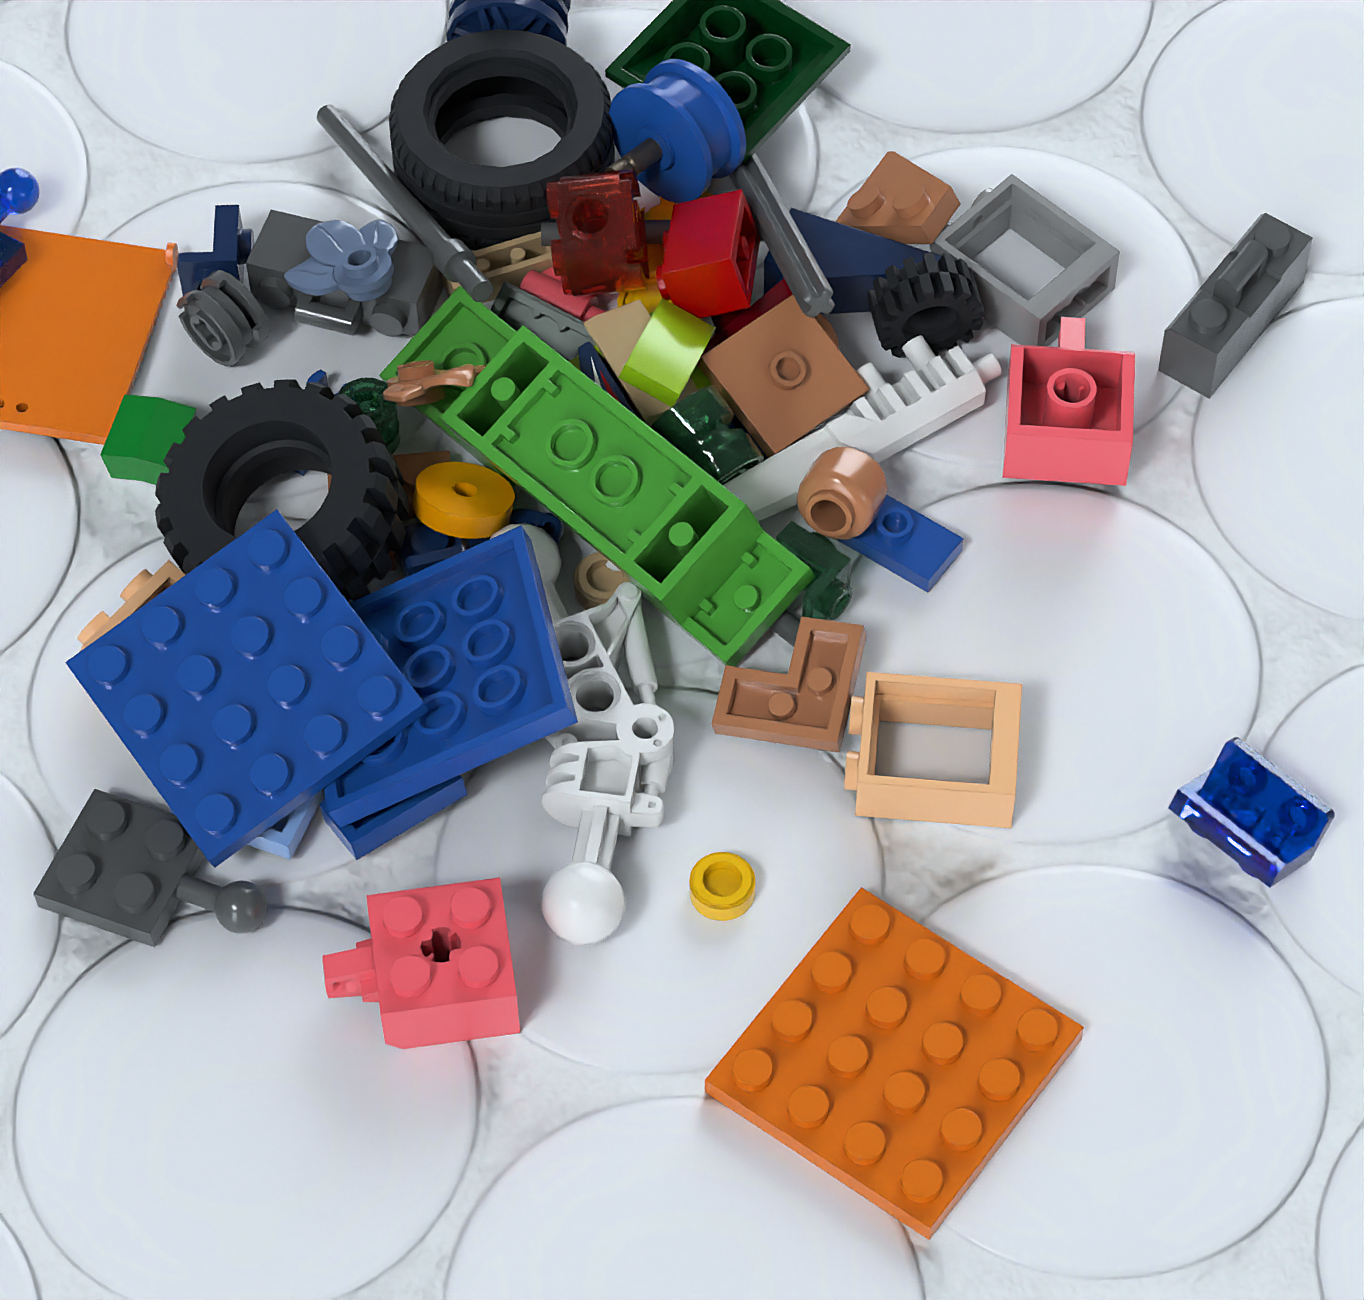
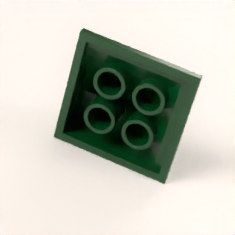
[605,0,851,164]

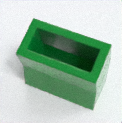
[100,394,196,485]

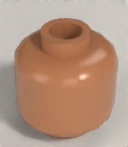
[796,447,888,540]

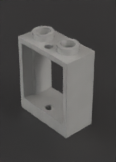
[930,174,1120,346]

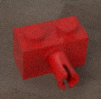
[656,189,761,334]

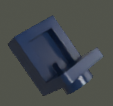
[177,205,255,296]

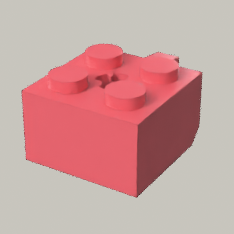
[1002,317,1135,486]
[322,877,520,1049]

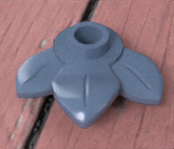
[284,219,399,301]

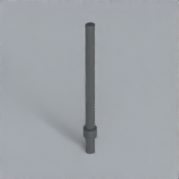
[316,104,493,302]

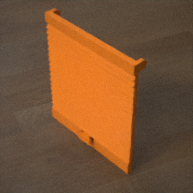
[0,225,179,445]

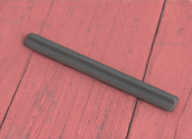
[729,152,835,318]

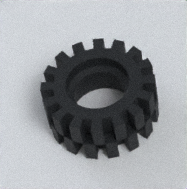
[868,253,985,358]

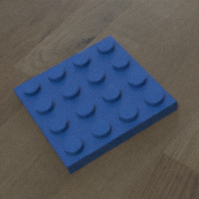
[65,509,429,868]
[324,525,578,828]

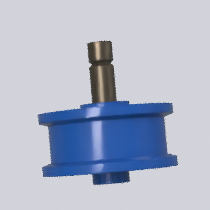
[604,59,746,203]

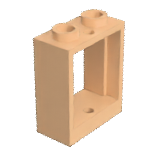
[844,672,1022,828]

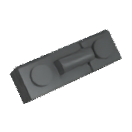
[246,209,444,337]
[1158,213,1313,399]

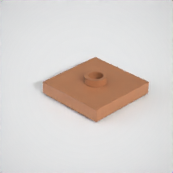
[697,295,869,458]

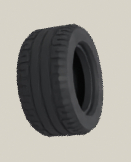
[389,29,615,251]

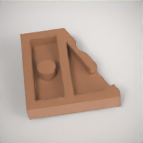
[835,151,961,244]

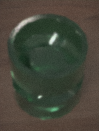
[651,385,764,485]

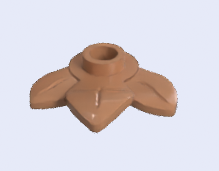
[383,360,487,406]

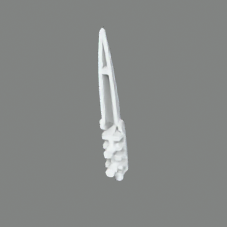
[605,335,1002,571]

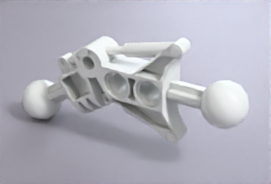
[490,523,675,945]

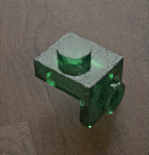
[776,520,853,620]

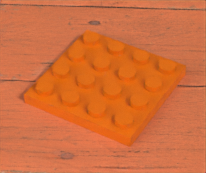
[705,887,1084,1240]

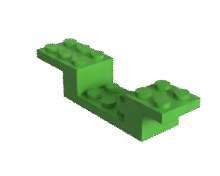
[379,286,815,667]

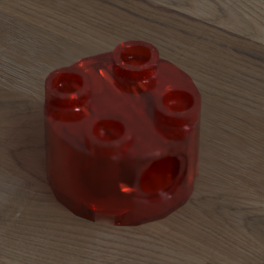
[546,169,649,298]

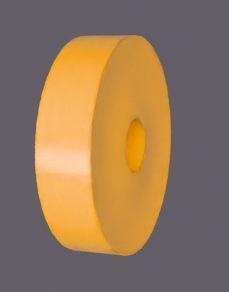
[412,462,515,539]

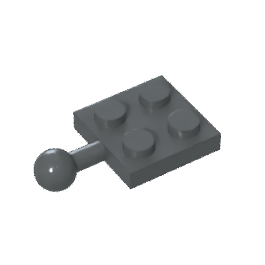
[33,789,268,947]

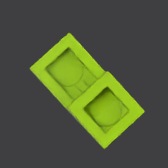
[618,298,716,408]

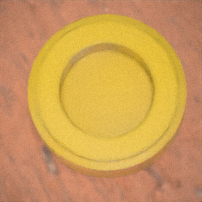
[689,852,755,921]

